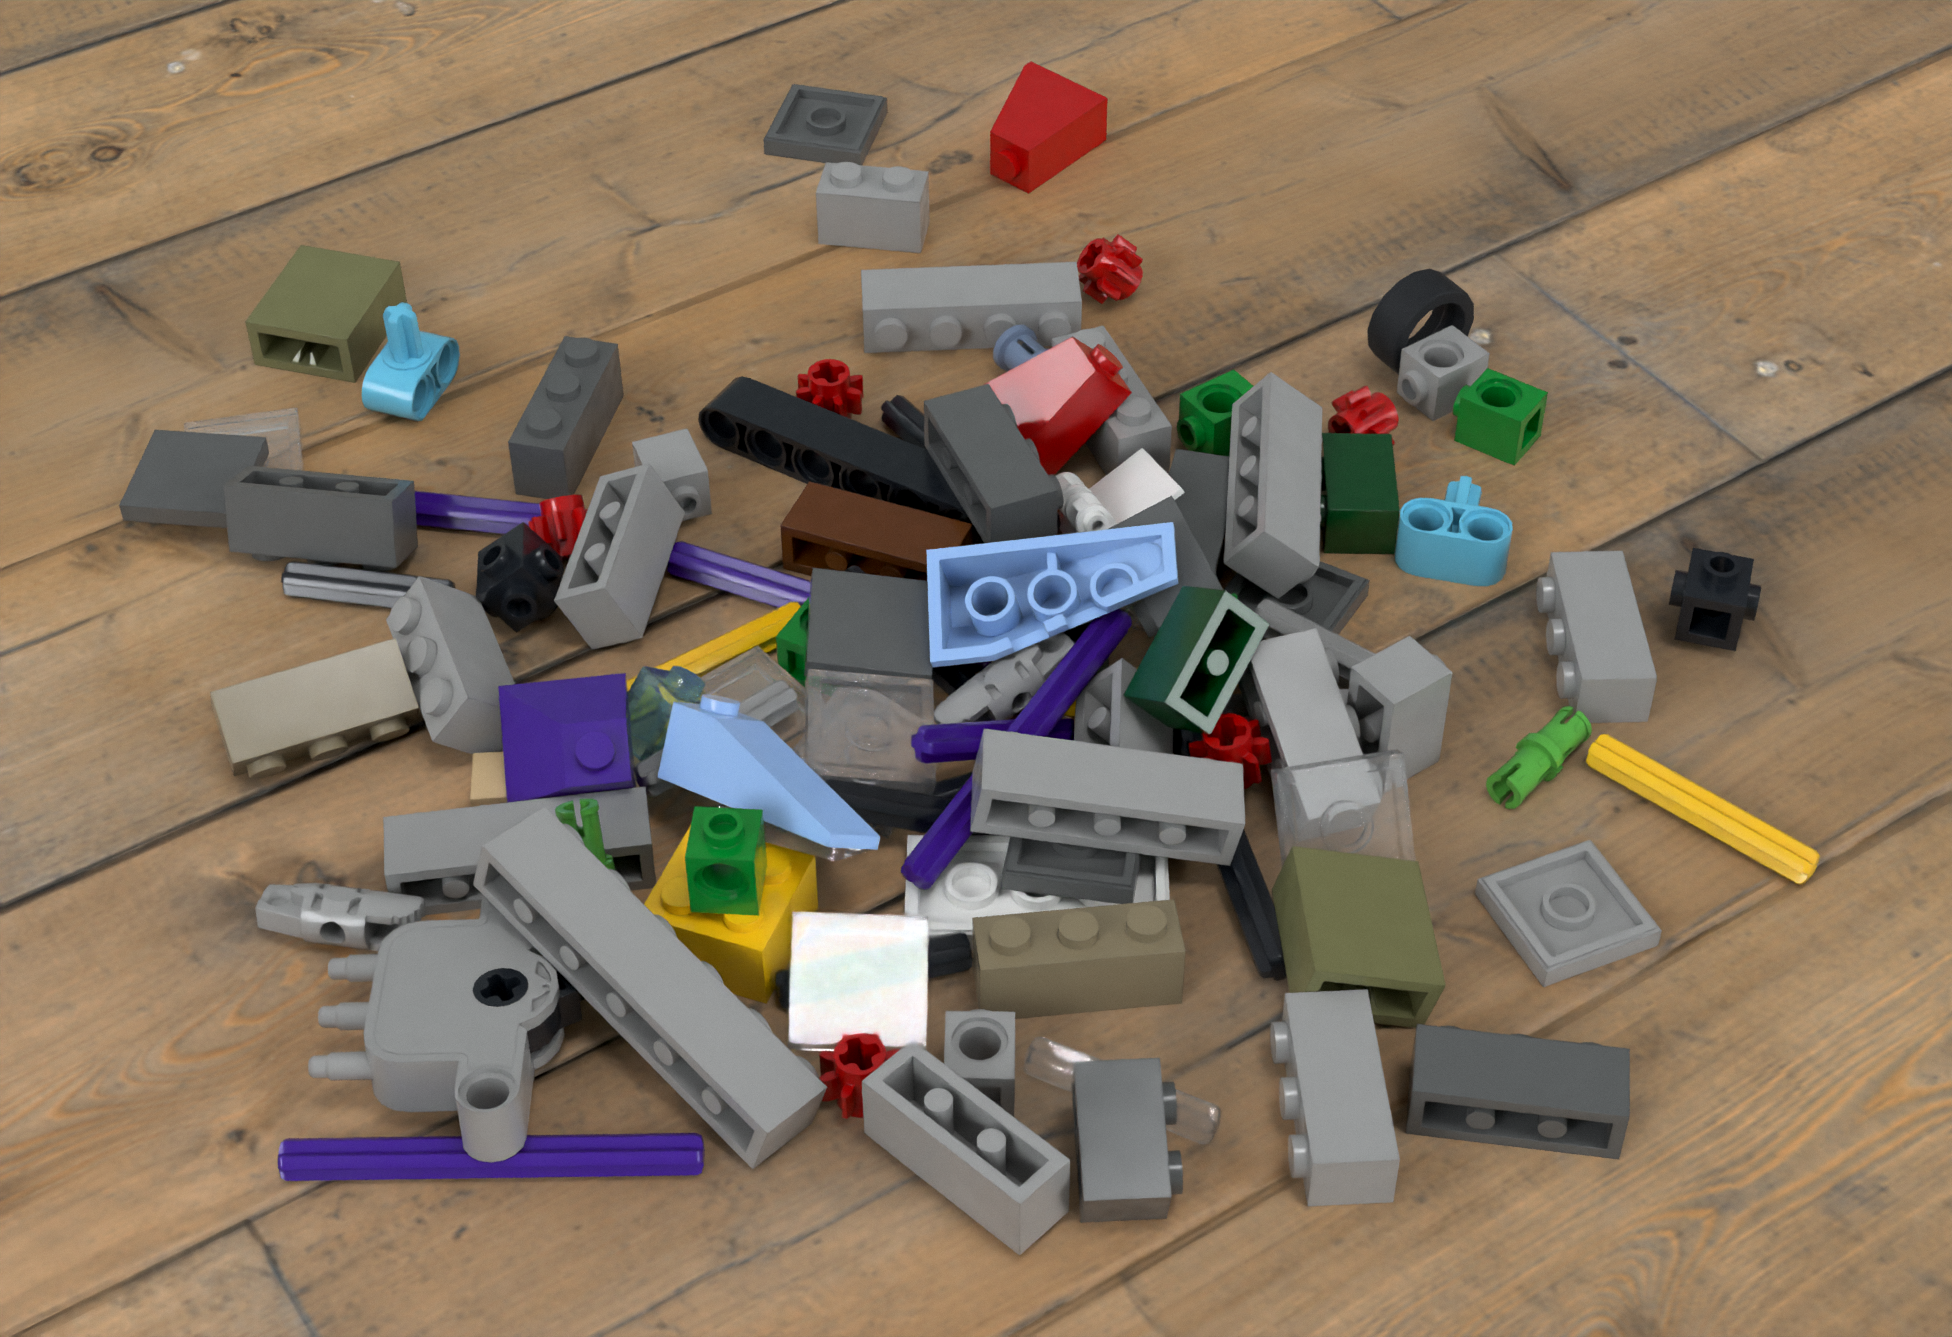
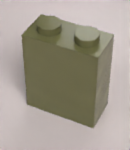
[245,245,407,383]
[1272,846,1446,1028]

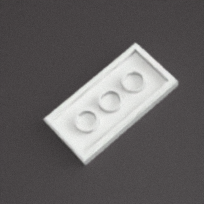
[904,835,1170,950]

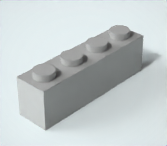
[861,262,1082,353]
[1224,372,1323,599]
[970,729,1245,866]
[383,787,656,915]

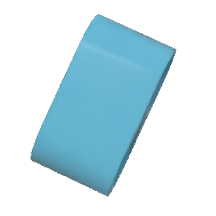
[362,302,460,421]
[1395,476,1513,586]

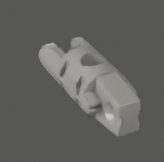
[932,632,1074,724]
[255,883,426,951]

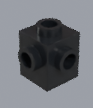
[476,522,564,633]
[1669,548,1761,651]

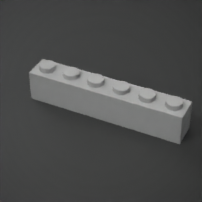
[473,806,827,1169]

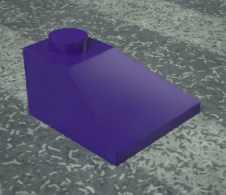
[498,673,636,803]

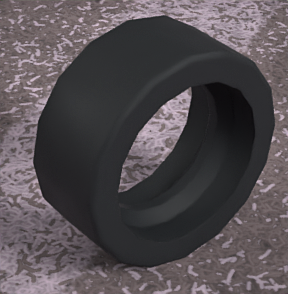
[1367,269,1474,375]

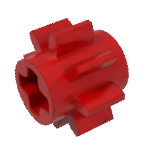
[1077,234,1143,304]
[796,359,864,419]
[1328,386,1399,446]
[528,494,588,561]
[1189,713,1272,789]
[819,1032,900,1119]

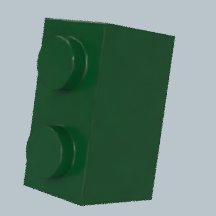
[1320,433,1400,555]
[1123,586,1270,735]

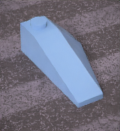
[926,522,1179,667]
[657,694,880,850]

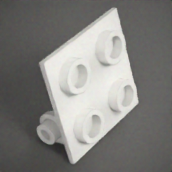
[1056,448,1185,534]

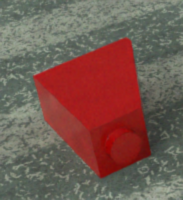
[990,61,1108,194]
[984,336,1132,475]

